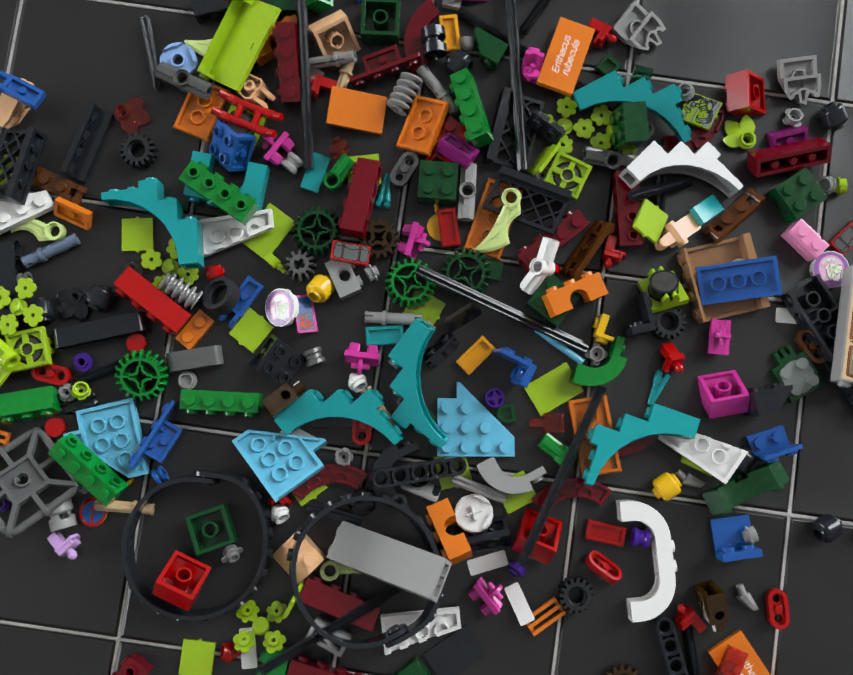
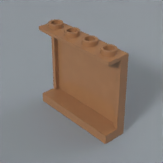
[677,233,770,324]

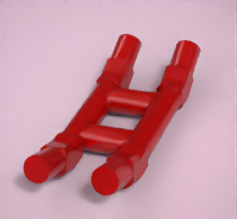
[210,89,284,138]

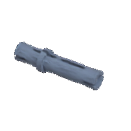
[21,233,81,268]

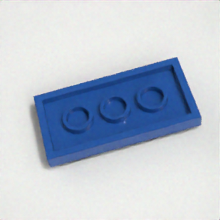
[695,256,782,306]

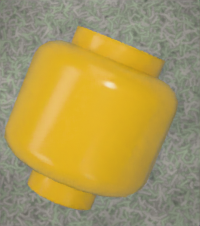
[306,274,335,303]
[652,472,682,501]

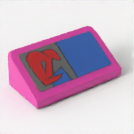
[295,294,318,334]

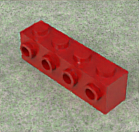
[113,266,192,336]

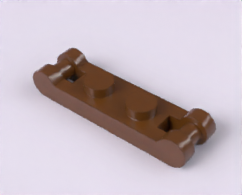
[32,166,88,206]
[703,187,767,244]
[561,219,615,280]

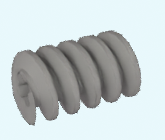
[386,72,423,116]
[158,272,203,311]

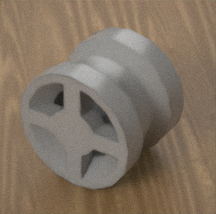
[280,151,304,175]

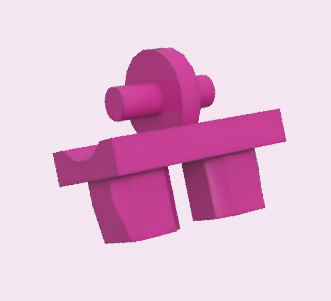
[521,47,544,84]
[261,131,295,166]
[397,222,430,260]
[708,319,731,355]
[344,342,380,375]
[468,576,503,616]

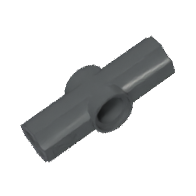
[155,61,214,100]
[581,145,638,170]

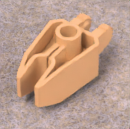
[236,74,276,108]
[0,78,34,129]
[654,213,702,251]

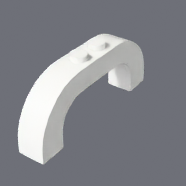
[616,499,677,622]

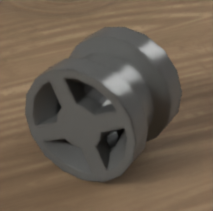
[302,347,326,368]

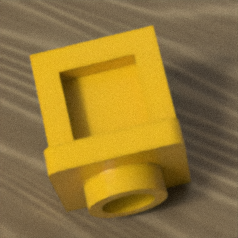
[592,313,615,345]

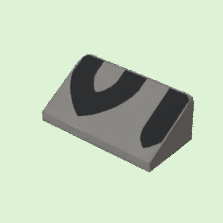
[401,481,441,502]

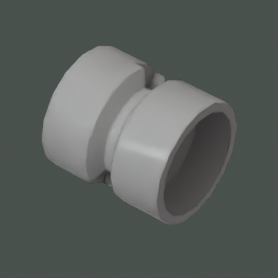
[45,498,77,532]

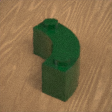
[702,460,790,516]

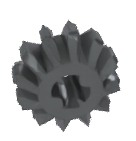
[284,249,317,282]

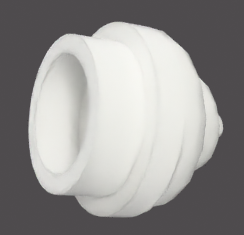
[348,373,367,393]
[271,504,290,524]

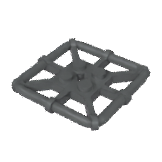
[0,427,82,538]

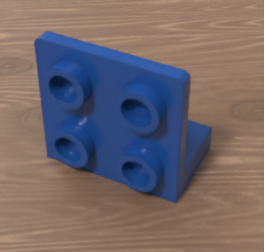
[209,119,256,171]
[492,347,537,388]
[744,425,803,463]
[710,514,763,562]

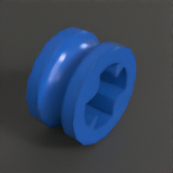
[151,465,169,484]

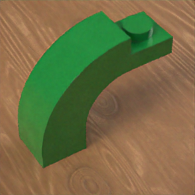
[568,336,627,387]

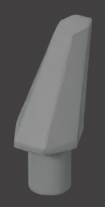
[675,469,705,488]
[736,584,759,611]

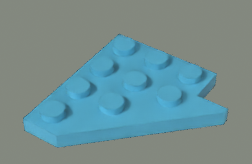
[437,382,515,457]
[63,398,150,478]
[232,430,327,503]

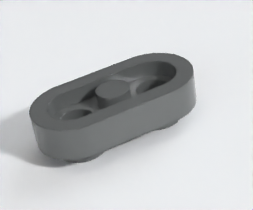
[390,151,419,187]

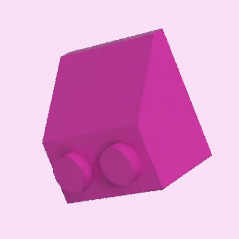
[697,370,750,419]

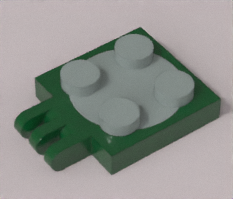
[769,344,825,403]

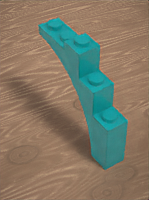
[572,70,692,143]
[101,177,204,270]
[388,318,450,448]
[274,389,404,445]
[582,403,701,487]

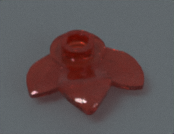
[113,97,151,135]

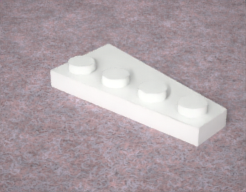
[0,190,54,234]
[199,209,274,258]
[658,433,748,484]
[381,606,461,655]

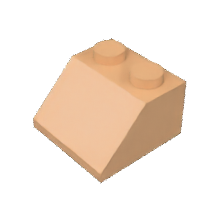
[308,9,361,56]
[272,528,327,584]

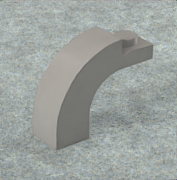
[476,456,546,494]

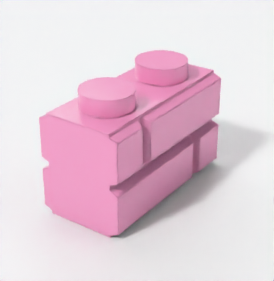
[780,218,829,262]

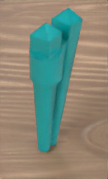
[376,174,391,209]
[647,369,670,405]

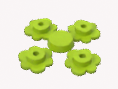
[544,97,595,154]
[590,104,637,154]
[141,239,199,295]
[0,278,44,335]
[233,600,289,654]

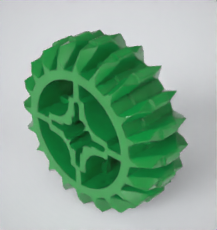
[385,258,436,309]
[114,349,169,401]

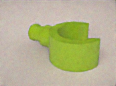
[262,251,287,274]

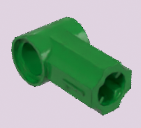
[323,154,356,192]
[537,432,578,465]

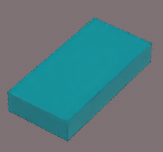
[300,152,331,194]
[689,194,724,226]
[365,325,404,346]

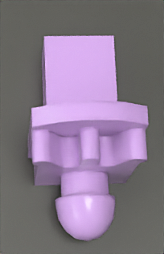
[47,532,81,560]

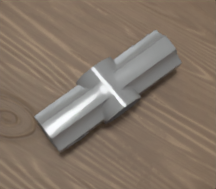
[457,162,477,222]

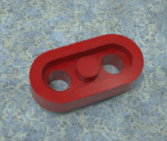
[31,364,72,386]
[352,419,372,445]
[585,550,622,584]
[765,588,790,630]

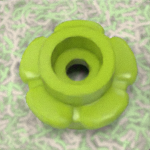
[834,177,848,196]
[71,381,91,400]

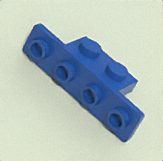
[128,400,184,471]

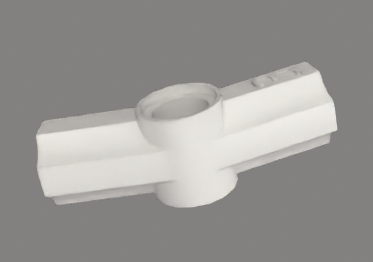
[519,237,560,295]

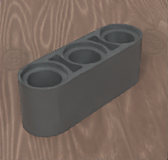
[166,345,224,373]

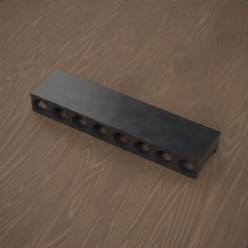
[779,274,853,408]

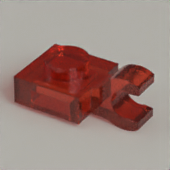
[328,136,350,159]
[529,413,564,433]

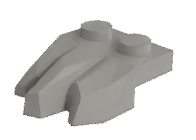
[612,0,666,50]
[777,55,821,105]

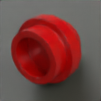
[206,264,225,280]
[220,641,242,662]

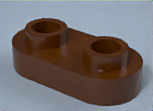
[794,329,825,364]

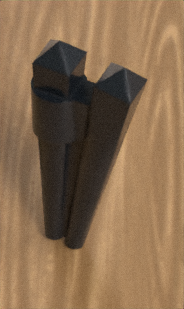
[62,392,98,414]

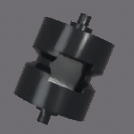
[421,23,448,61]

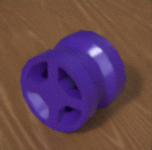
[485,388,505,408]
[630,527,651,549]

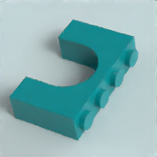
[183,151,270,211]

